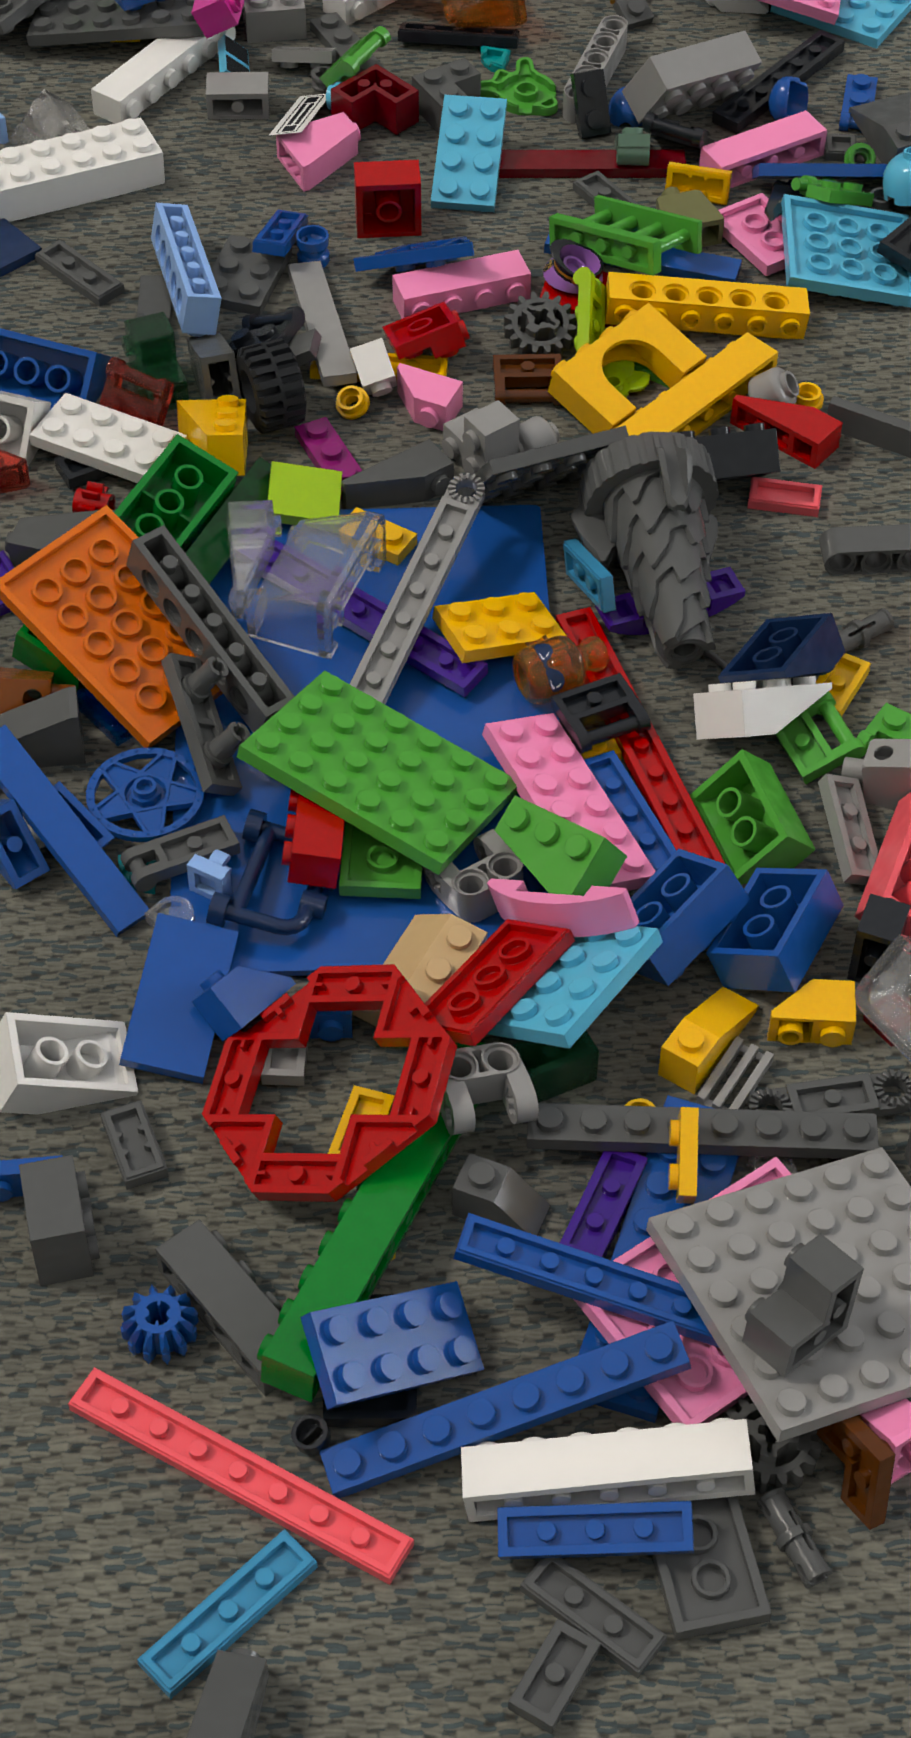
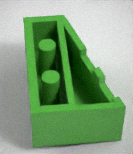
[494,795,627,896]

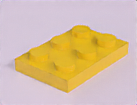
[432,592,567,663]

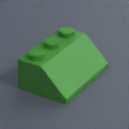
[690,749,816,885]

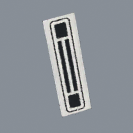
[269,94,326,136]

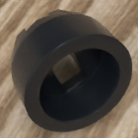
[291,1414,331,1456]

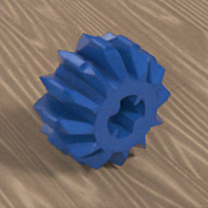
[120,1284,199,1365]

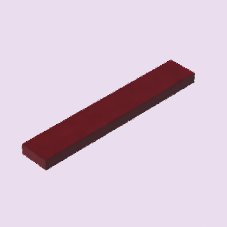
[499,150,686,178]

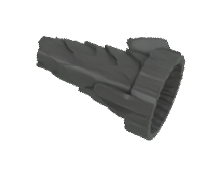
[571,431,719,669]

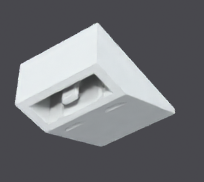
[693,676,832,740]

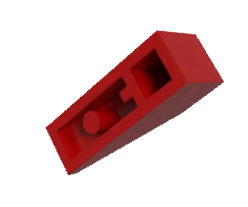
[730,395,843,469]

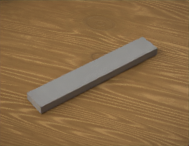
[288,261,357,387]

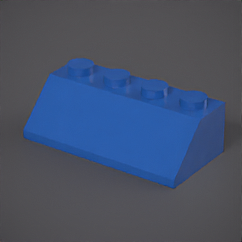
[0,328,112,410]

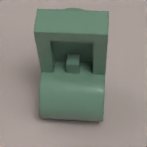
[615,127,650,166]

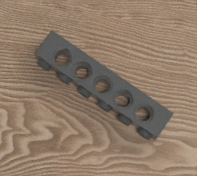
[126,525,295,733]

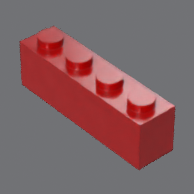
[281,789,345,889]

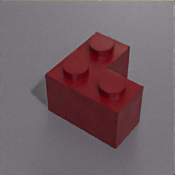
[331,64,419,135]

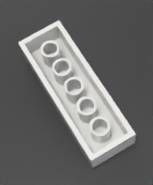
[0,117,165,222]

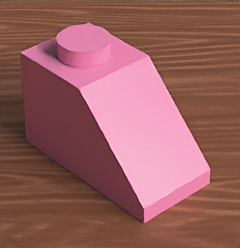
[397,363,463,431]

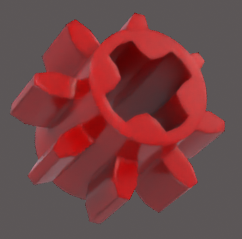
[72,481,116,513]

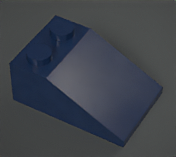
[718,613,846,683]

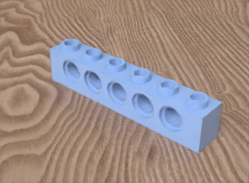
[151,202,222,337]

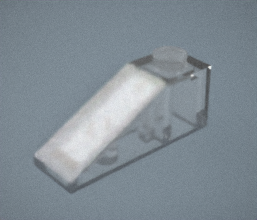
[227,500,282,615]

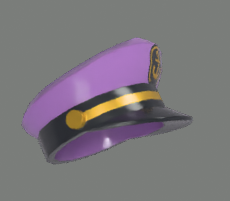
[543,239,604,294]

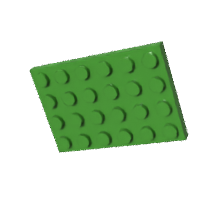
[237,670,518,875]

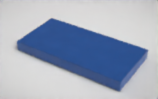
[119,913,239,1084]

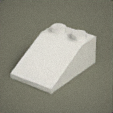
[0,1012,138,1115]

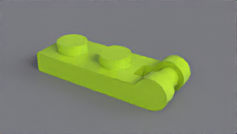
[573,267,606,351]

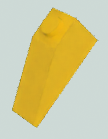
[658,986,759,1094]

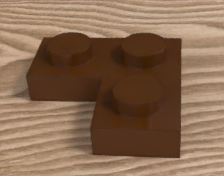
[817,1415,896,1530]

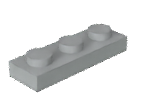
[818,774,878,885]

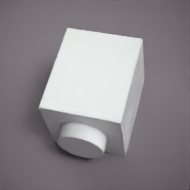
[350,338,397,397]

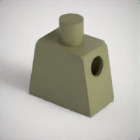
[656,187,724,247]

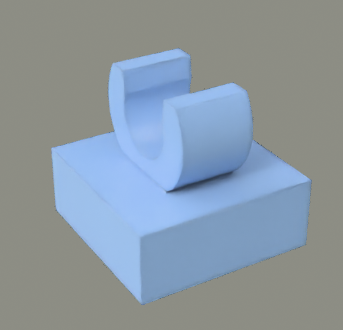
[187,849,232,899]

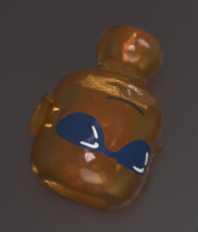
[512,635,609,705]

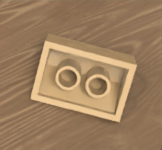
[352,914,488,1027]

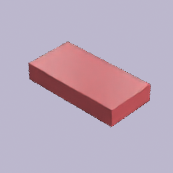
[747,477,822,517]

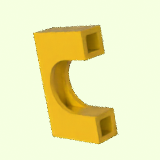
[548,303,707,434]

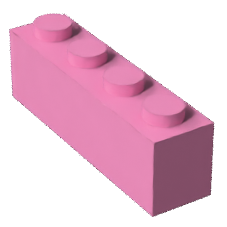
[699,110,827,188]
[392,250,531,319]

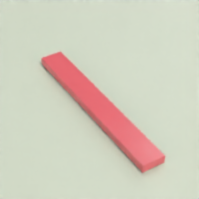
[68,1367,414,1585]

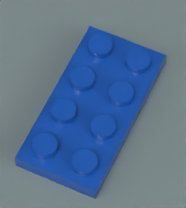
[300,1281,484,1410]

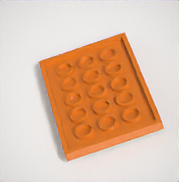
[0,505,223,748]

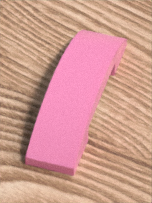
[487,878,639,937]

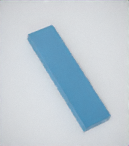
[137,1529,318,1699]

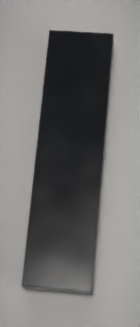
[398,22,520,49]

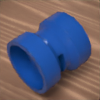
[296,225,330,268]

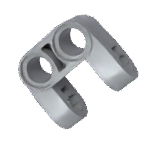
[423,829,524,922]
[440,1042,539,1135]

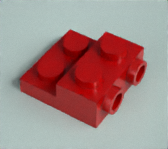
[382,302,470,360]

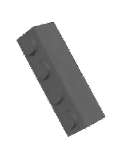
[155,1219,282,1396]

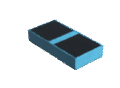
[218,34,250,72]

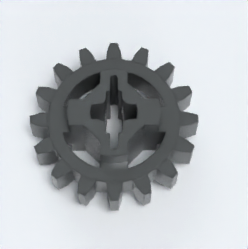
[504,291,577,356]
[724,1397,822,1494]

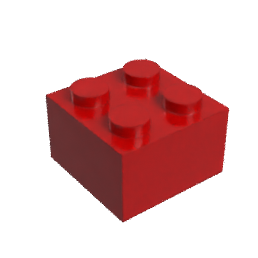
[354,159,422,238]

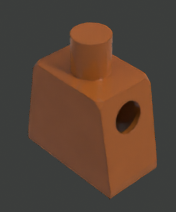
[0,667,76,714]

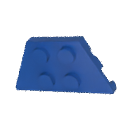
[353,236,474,272]

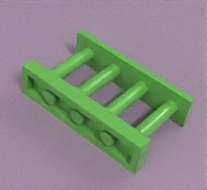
[549,195,702,275]

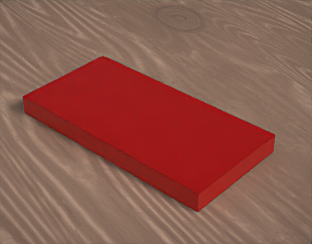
[425,919,575,1046]

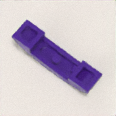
[595,567,746,635]

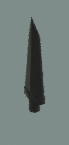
[764,179,804,222]

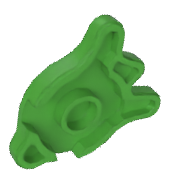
[480,57,558,116]

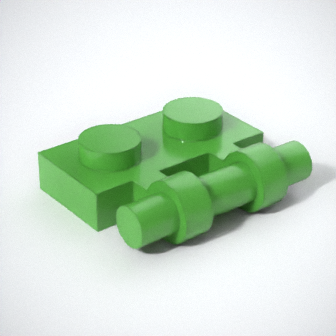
[791,175,874,207]

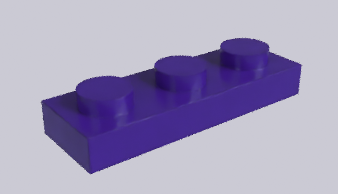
[560,1151,648,1258]

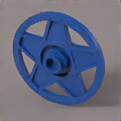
[86,747,205,842]

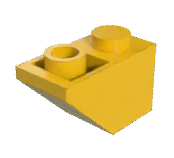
[767,979,856,1047]

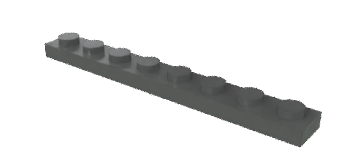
[527,1103,879,1159]

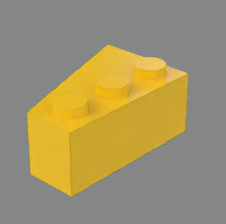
[176,395,248,476]

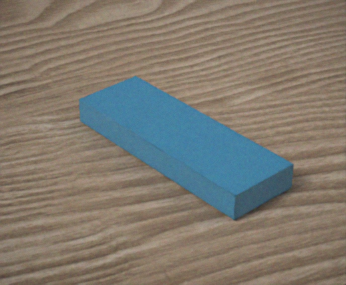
[563,538,616,613]

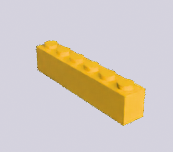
[613,332,778,437]

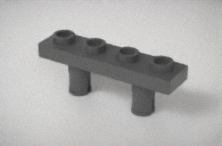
[161,653,250,796]

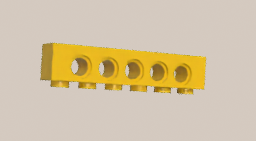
[605,272,810,339]

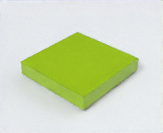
[265,461,342,531]

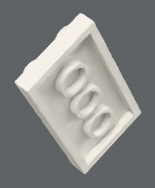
[29,393,188,483]

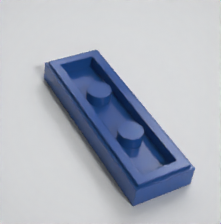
[252,210,308,257]

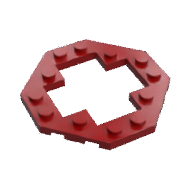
[202,964,457,1202]

